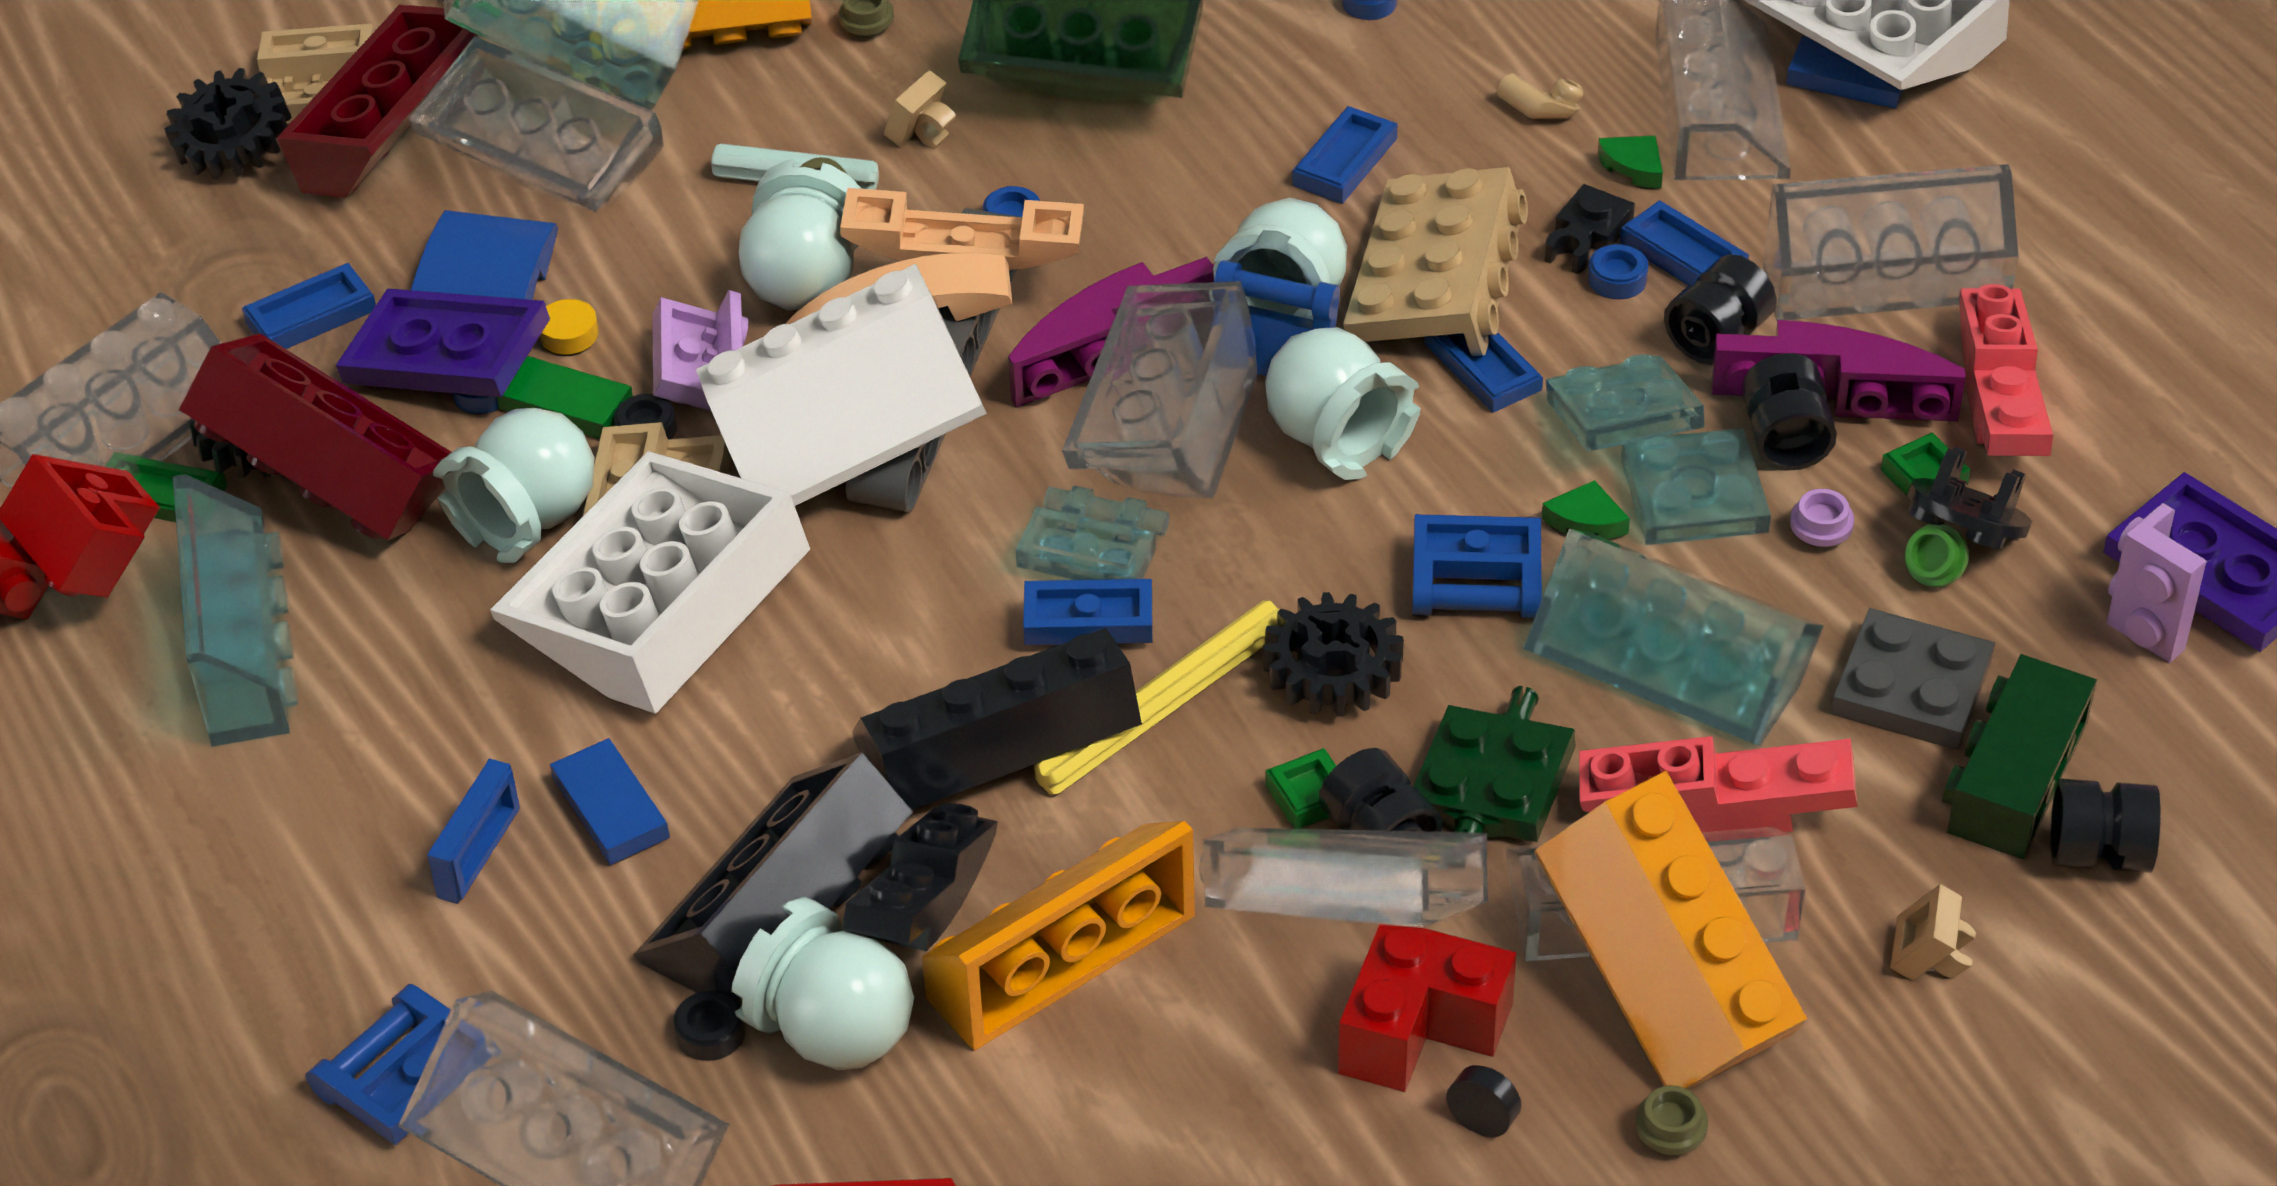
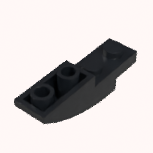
[842,803,998,951]

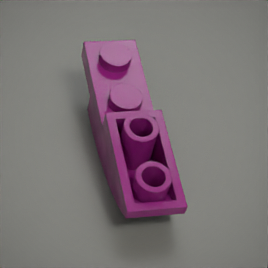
[1008,257,1215,408]
[1712,320,1966,422]

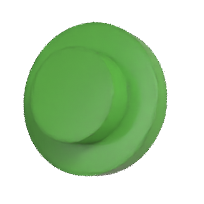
[1905,524,1969,588]

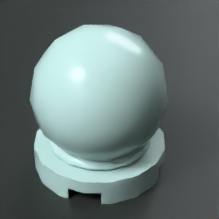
[739,160,861,311]
[1210,197,1347,320]
[1265,327,1421,480]
[433,408,595,563]
[732,897,914,1070]

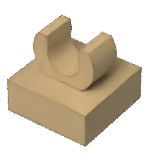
[883,70,956,149]
[1890,884,1976,981]

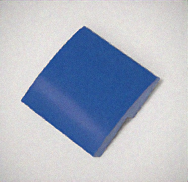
[411,210,558,300]

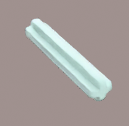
[711,143,879,190]

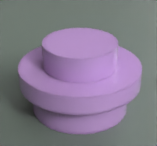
[1790,489,1854,547]

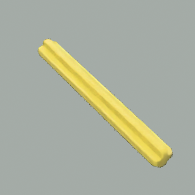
[1034,600,1280,795]

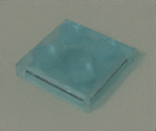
[1546,354,1705,452]
[1621,428,1771,545]

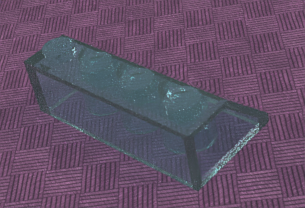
[443,0,698,117]
[173,474,299,747]
[1523,529,1824,746]

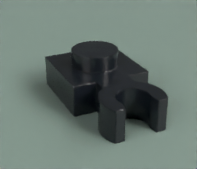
[1545,184,1635,274]

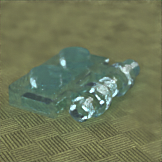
[1016,485,1169,580]

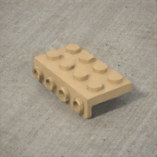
[1343,167,1528,356]

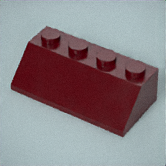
[277,4,492,198]
[178,333,452,540]

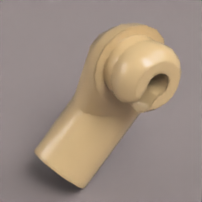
[1497,73,1584,119]

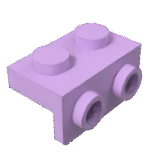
[652,290,748,411]
[2106,503,2207,663]

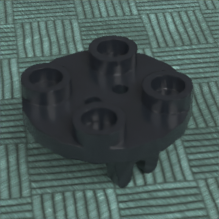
[1907,446,2032,549]

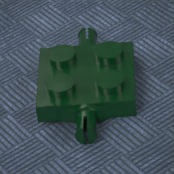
[1413,686,1576,867]

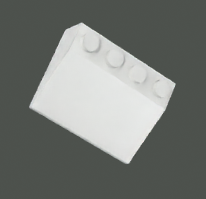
[1744,0,2009,90]
[696,264,987,506]
[490,451,810,714]

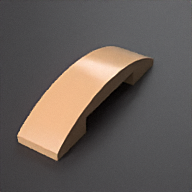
[840,188,1084,270]
[786,252,1013,324]

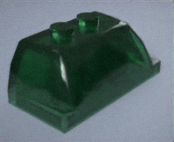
[958,0,1203,104]

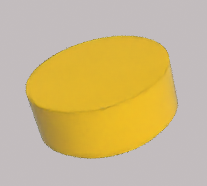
[539,299,599,355]

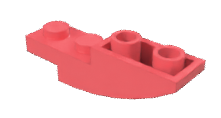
[1959,284,2053,456]
[1579,736,1857,834]

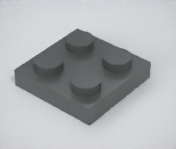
[1831,608,1995,750]

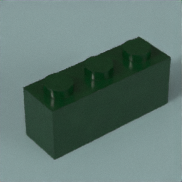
[1942,654,2097,860]

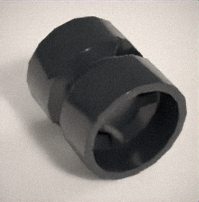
[1664,254,1777,365]
[1742,353,1837,471]
[1319,748,1443,876]
[2050,778,2161,873]

